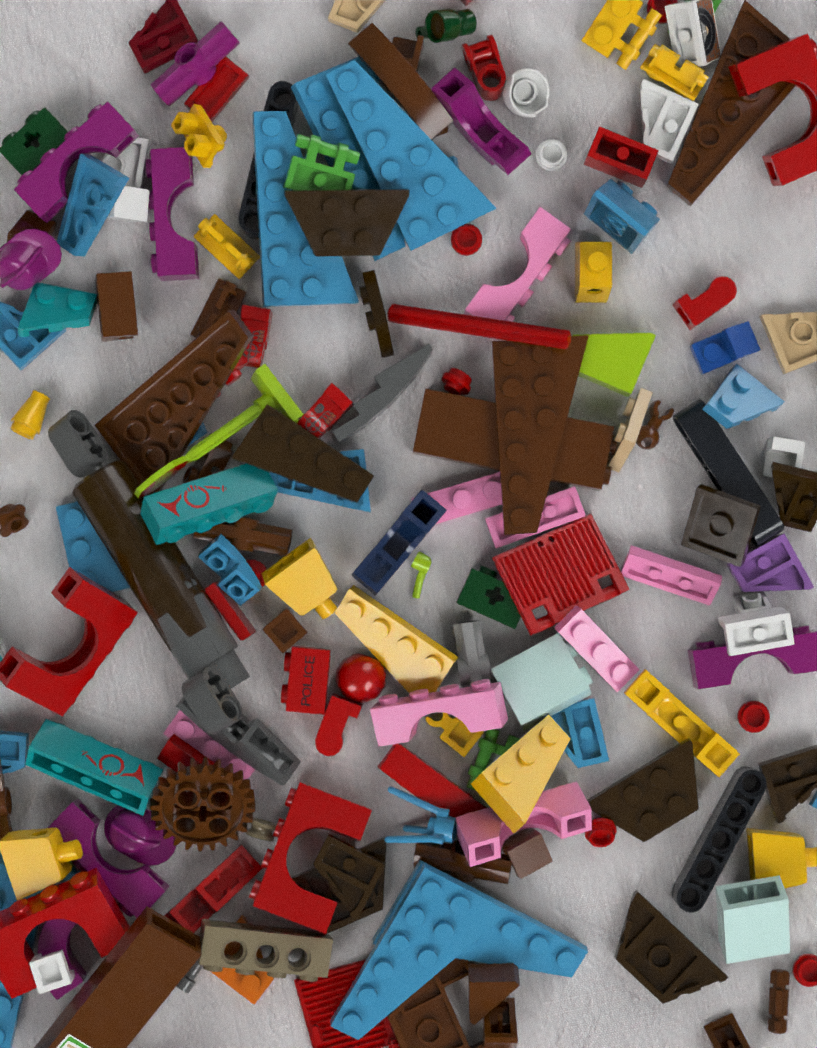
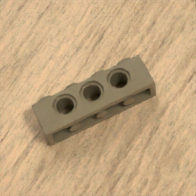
[197,919,333,982]

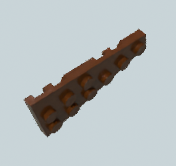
[667,0,795,206]
[95,310,253,496]
[492,335,589,535]

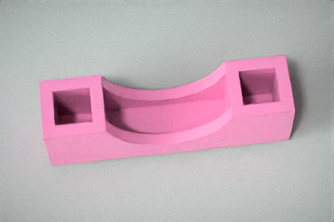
[464,207,571,322]
[370,679,508,747]
[455,781,592,867]

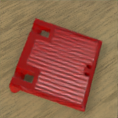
[492,513,630,636]
[294,959,400,1048]

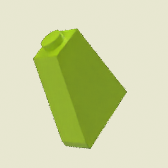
[572,333,656,397]

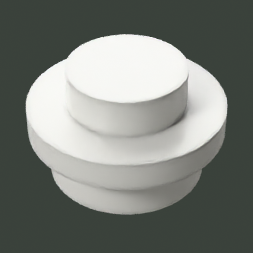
[536,139,567,171]

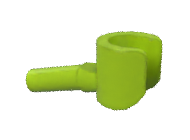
[410,552,432,599]

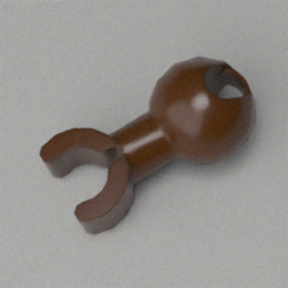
[636,400,674,450]

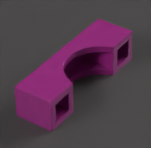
[13,101,139,223]
[146,147,200,281]
[688,625,817,689]
[48,798,169,918]

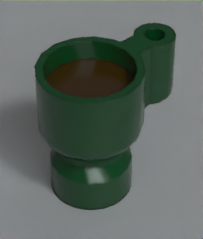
[415,8,477,43]

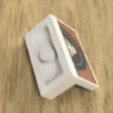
[665,0,721,68]

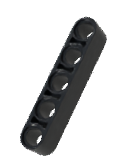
[239,81,298,239]
[672,399,785,547]
[672,766,767,913]

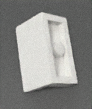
[718,607,795,656]

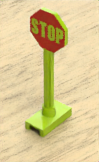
[134,364,304,499]

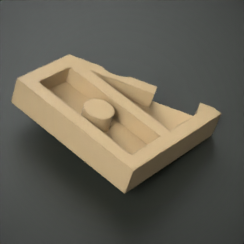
[608,388,653,473]

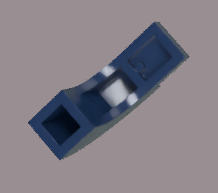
[351,490,447,596]

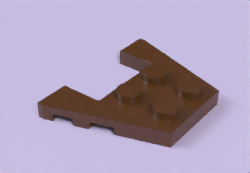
[387,958,483,1048]

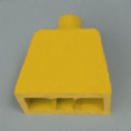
[575,242,612,303]
[262,537,338,619]
[0,827,83,900]
[746,828,817,888]

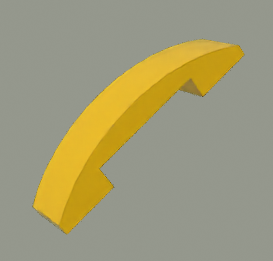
[624,669,740,778]

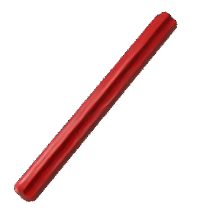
[387,304,571,349]

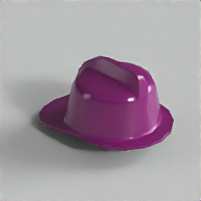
[0,229,62,290]
[104,805,177,866]

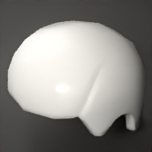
[502,68,550,118]

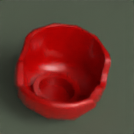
[335,653,386,703]

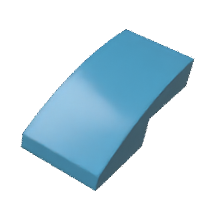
[198,534,262,606]

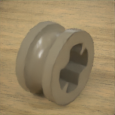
[246,817,277,841]

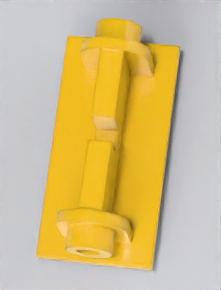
[640,44,709,101]
[193,214,260,280]

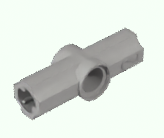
[453,620,492,688]

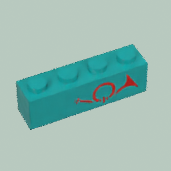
[140,464,278,545]
[25,719,164,816]

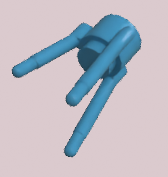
[384,786,457,844]

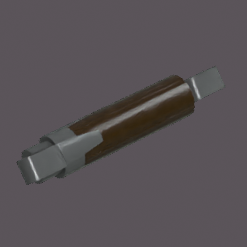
[48,410,250,734]

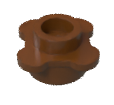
[0,504,29,537]

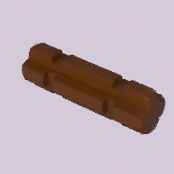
[767,969,790,1034]

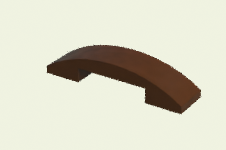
[348,23,454,140]

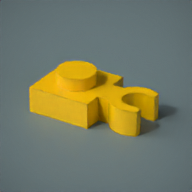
[425,712,484,757]

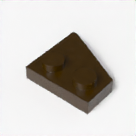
[359,270,394,358]
[771,462,817,532]
[758,745,817,824]

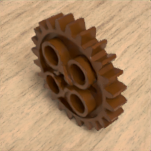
[150,757,256,852]

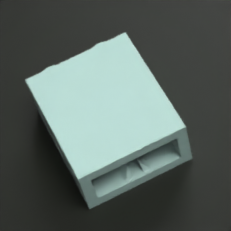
[491,633,593,731]
[716,875,790,964]

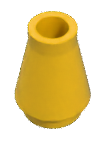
[10,390,50,440]

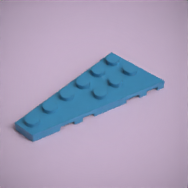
[291,57,405,261]
[330,863,510,1040]

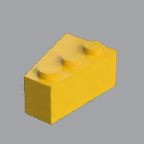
[471,715,571,833]

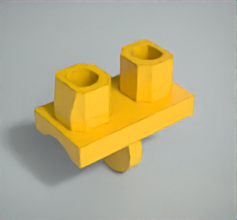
[171,104,227,168]

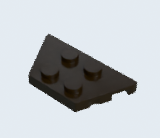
[284,189,410,256]
[587,738,699,842]
[291,837,387,935]
[614,890,728,1004]

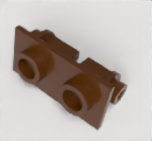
[190,278,247,338]
[182,433,234,483]

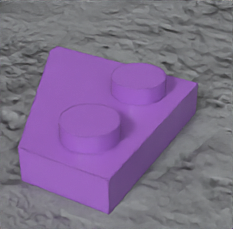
[727,533,814,592]

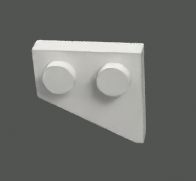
[640,79,699,164]

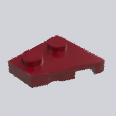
[128,0,198,74]

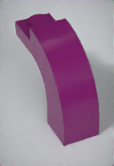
[431,67,531,175]
[37,919,87,1000]

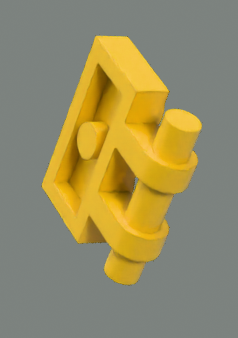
[581,0,662,70]

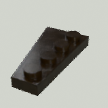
[231,404,374,503]

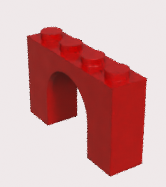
[728,33,817,186]
[0,567,138,717]
[249,782,372,934]
[0,867,130,999]

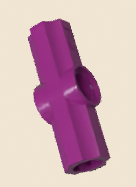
[150,21,240,107]

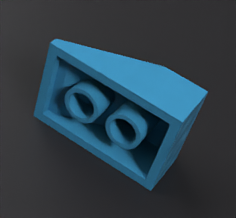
[584,179,660,254]

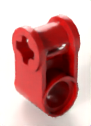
[461,34,506,101]

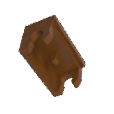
[95,271,138,342]

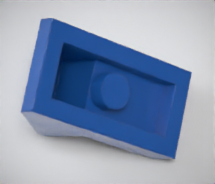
[689,321,761,375]

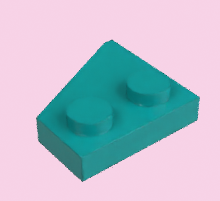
[18,282,97,337]

